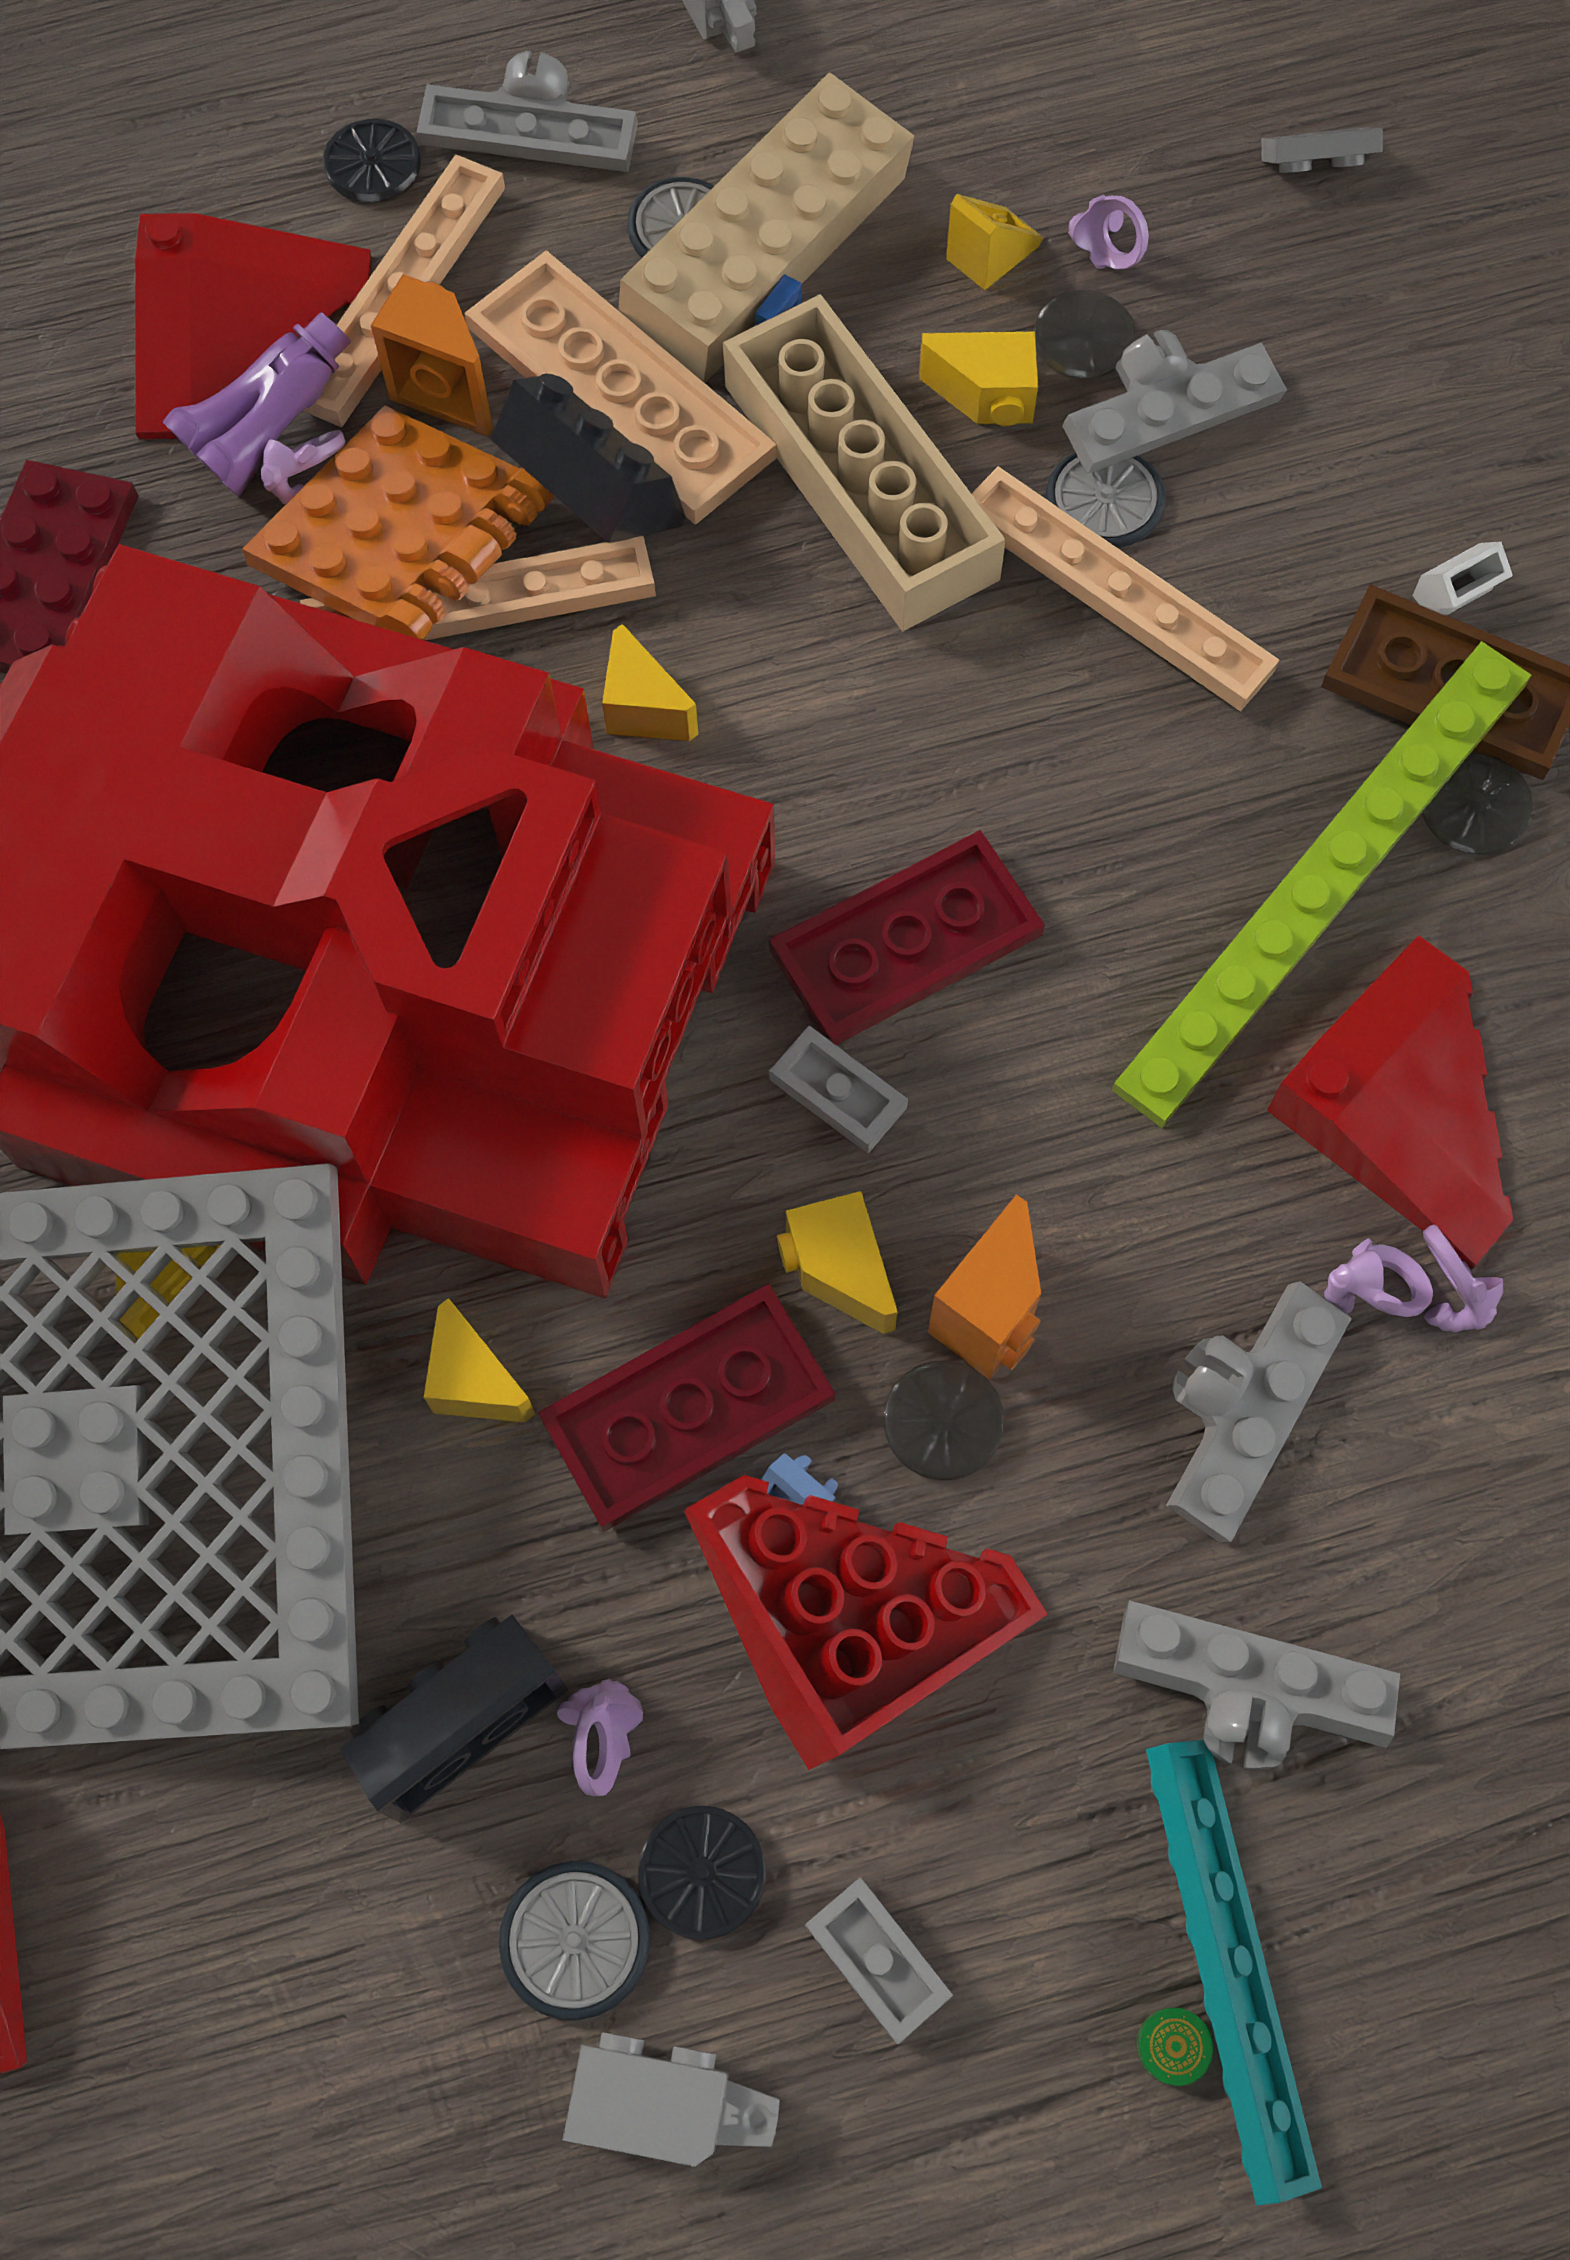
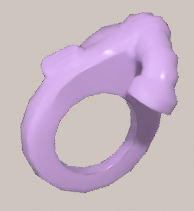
[1068,195,1149,269]
[260,430,345,504]
[1423,1224,1504,1333]
[1324,1238,1433,1317]
[557,1679,643,1796]

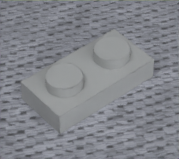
[1261,127,1383,173]
[769,1026,908,1154]
[805,1877,953,2045]

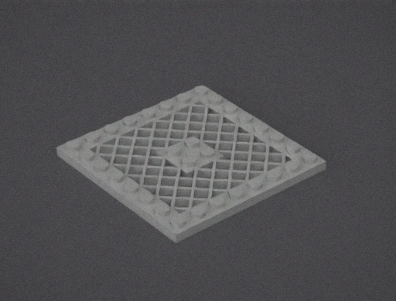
[0,1164,359,1749]

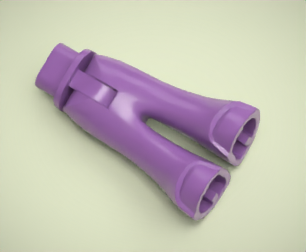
[163,312,351,498]

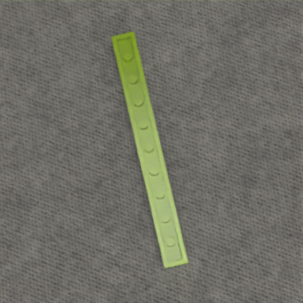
[1112,641,1531,1128]

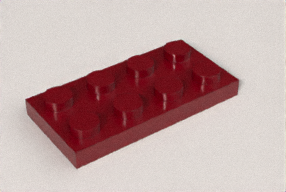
[0,459,139,674]
[769,830,1045,1045]
[537,1284,836,1533]

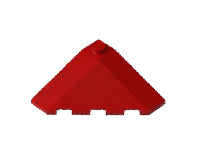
[135,213,372,439]
[1267,935,1513,1269]
[684,1475,1048,1770]

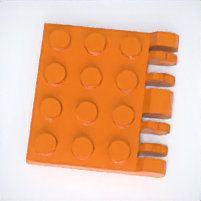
[242,405,555,640]

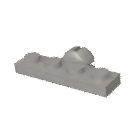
[416,51,638,172]
[1062,330,1287,474]
[1166,1281,1352,1543]
[1113,1600,1400,1770]

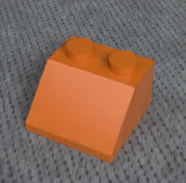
[371,274,493,437]
[928,1194,1041,1380]

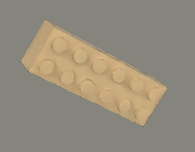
[619,72,914,383]
[723,294,1006,632]

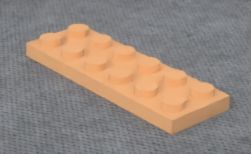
[465,250,777,525]

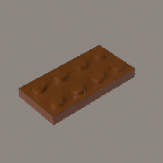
[1321,584,1570,780]

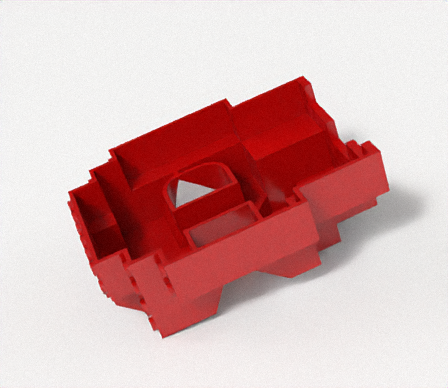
[0,544,775,1299]

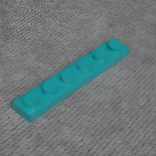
[1146,1739,1322,2206]

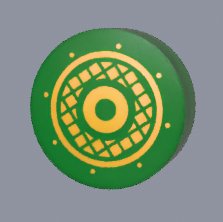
[1136,2008,1213,2086]

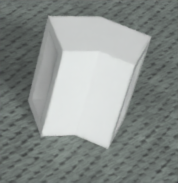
[1412,542,1513,615]

